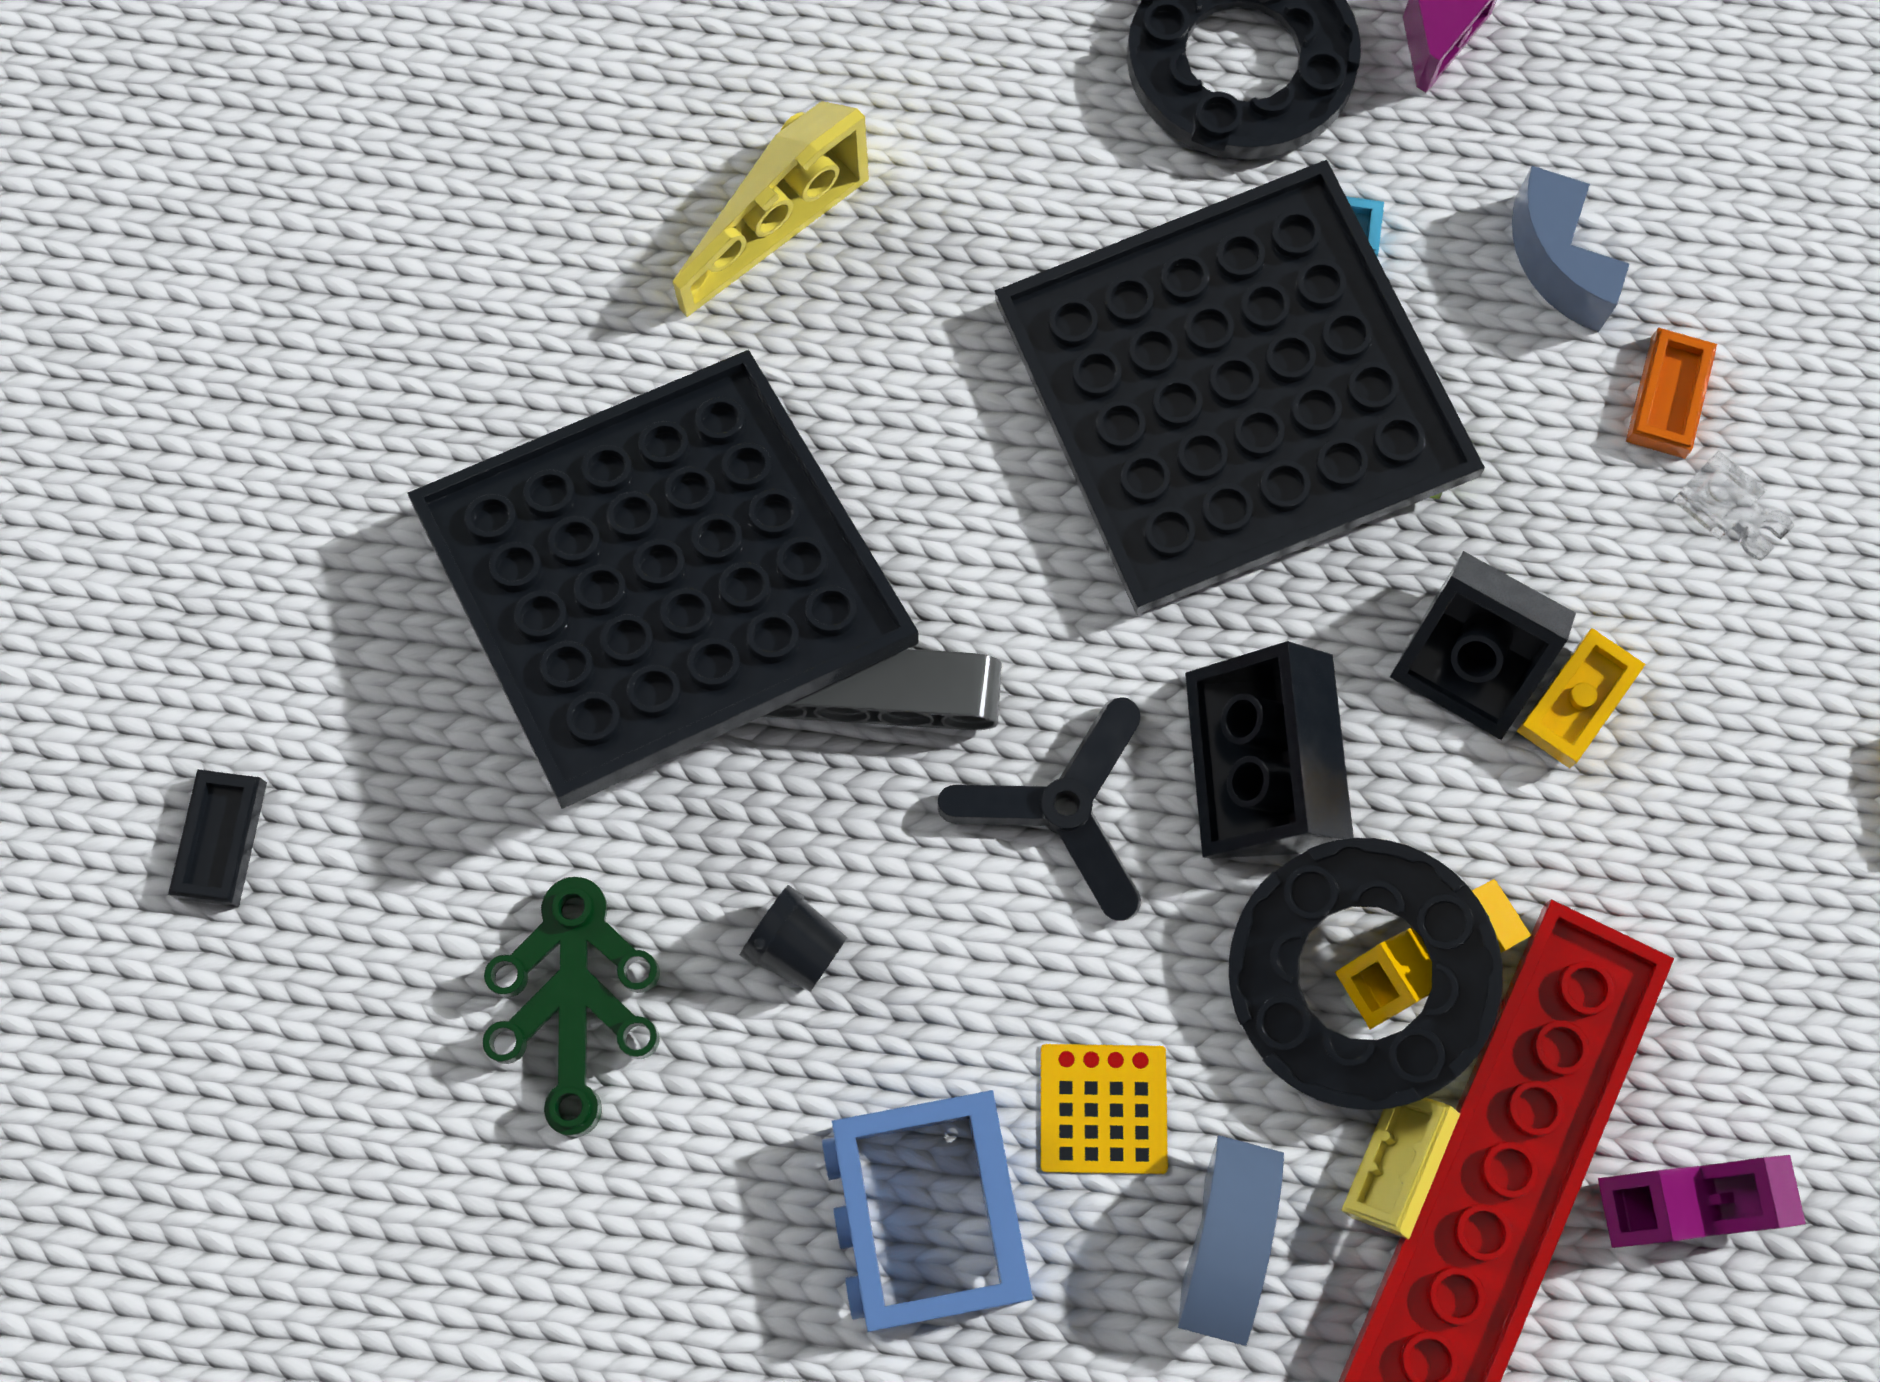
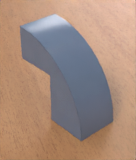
[1512,166,1630,332]
[1178,1135,1284,1346]

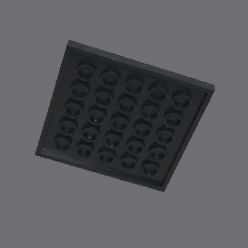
[995,159,1485,615]
[407,349,918,809]

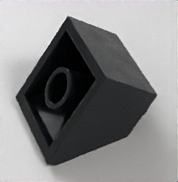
[1390,551,1576,740]

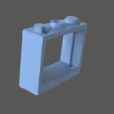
[822,1090,1033,1332]

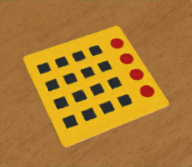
[1041,1044,1168,1174]

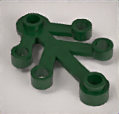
[482,877,660,1137]

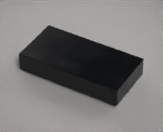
[168,769,267,907]

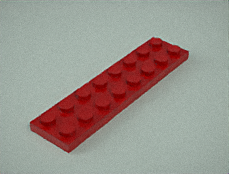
[1338,899,1674,1382]

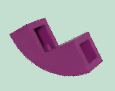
[1598,1155,1806,1248]

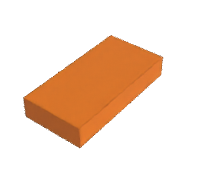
[1625,327,1717,459]

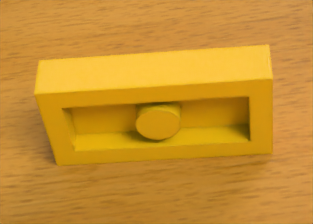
[1516,628,1646,769]

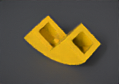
[1335,879,1532,1030]

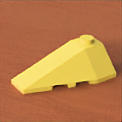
[672,101,869,317]

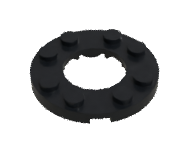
[1127,0,1361,159]
[1229,838,1503,1110]

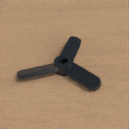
[938,697,1141,921]

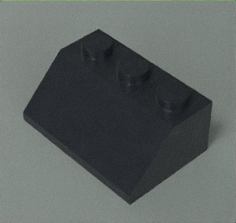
[1185,641,1354,859]

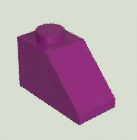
[1402,0,1497,93]

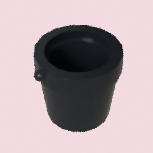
[740,885,847,992]

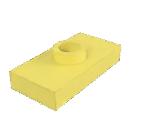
[1341,1097,1460,1239]

